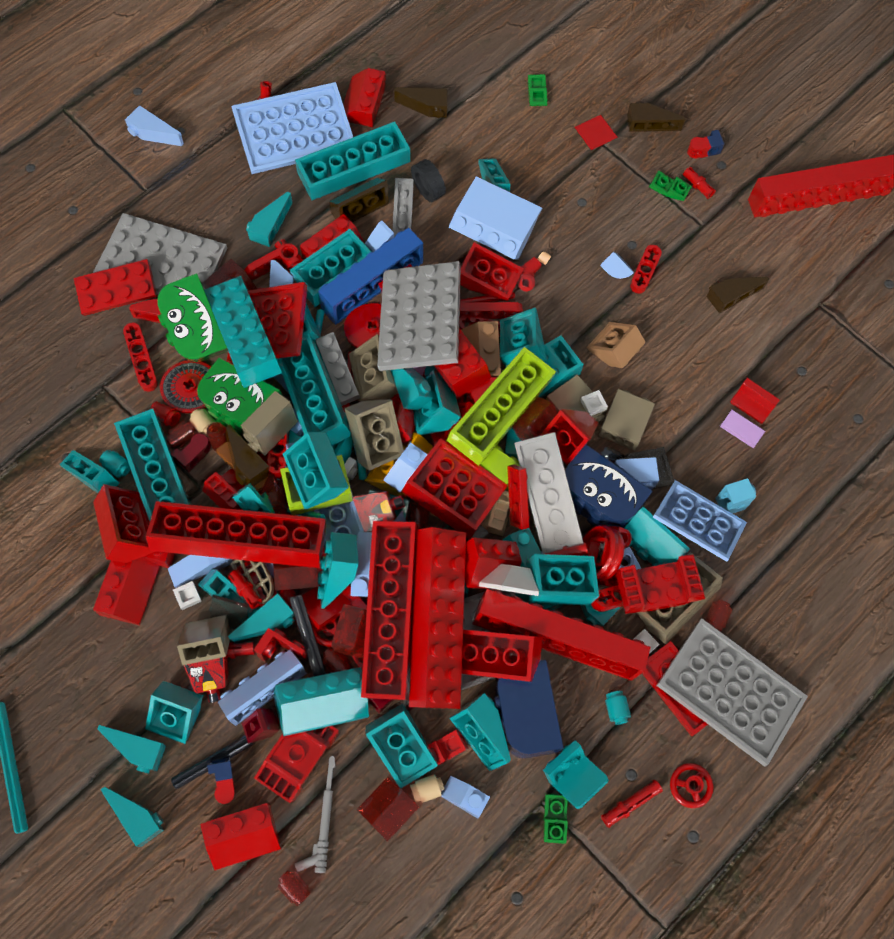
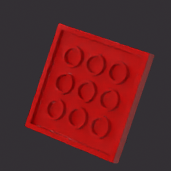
[227,282,307,365]

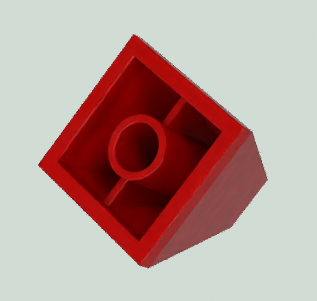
[540,409,598,465]

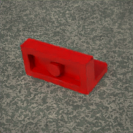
[730,378,780,424]

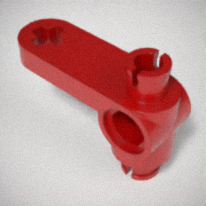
[244,239,303,280]

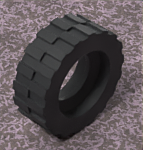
[411,159,446,202]

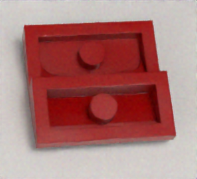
[291,585,352,630]

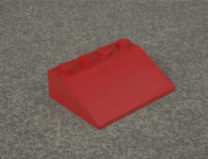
[402,438,508,540]

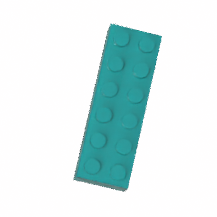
[295,122,410,201]
[204,276,282,388]
[277,334,352,446]
[114,409,191,521]

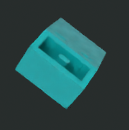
[537,335,584,399]
[317,532,359,608]

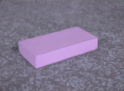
[720,410,765,448]

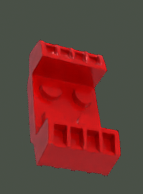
[202,451,282,510]
[616,555,705,614]
[254,726,339,803]

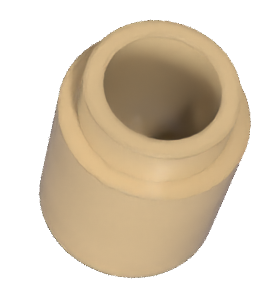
[190,409,219,438]
[410,774,444,803]

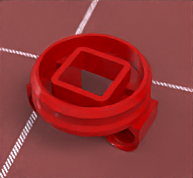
[583,525,632,587]

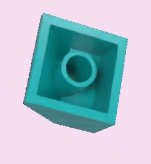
[145,681,203,744]

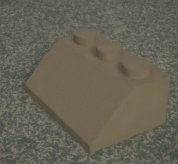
[349,334,398,402]
[345,399,404,470]

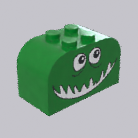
[157,273,228,362]
[197,358,283,436]

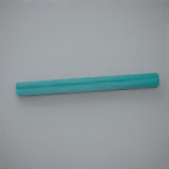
[0,702,28,834]

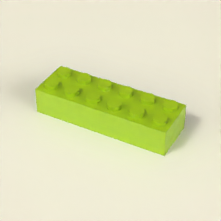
[447,347,556,466]

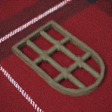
[231,560,274,604]

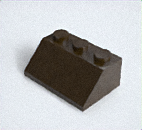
[329,178,389,222]

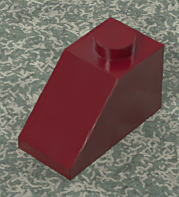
[241,708,279,744]

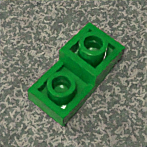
[649,171,692,201]
[544,793,568,844]

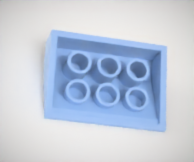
[449,176,542,260]
[653,480,747,561]

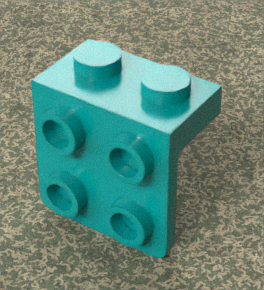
[543,740,609,809]

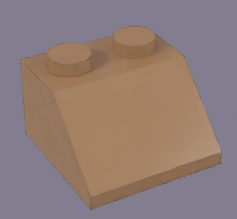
[587,322,645,368]

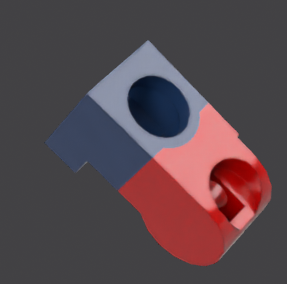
[687,130,724,159]
[207,757,234,804]

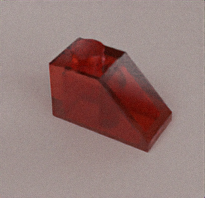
[259,474,289,515]

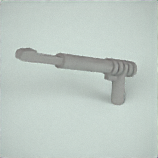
[295,756,336,873]

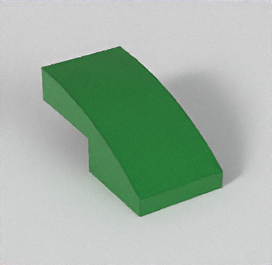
[527,74,547,106]

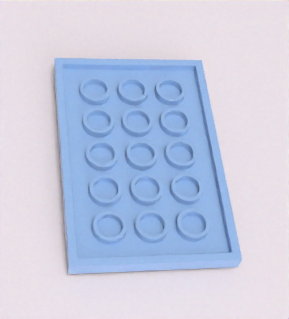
[232,82,353,174]

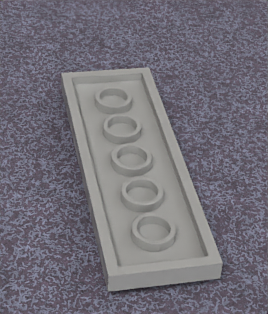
[514,432,584,554]

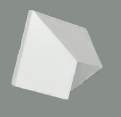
[479,564,539,596]

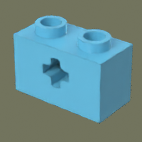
[715,478,756,514]

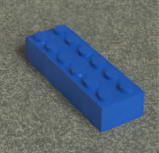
[318,228,423,325]

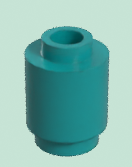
[99,450,131,478]
[605,691,631,725]

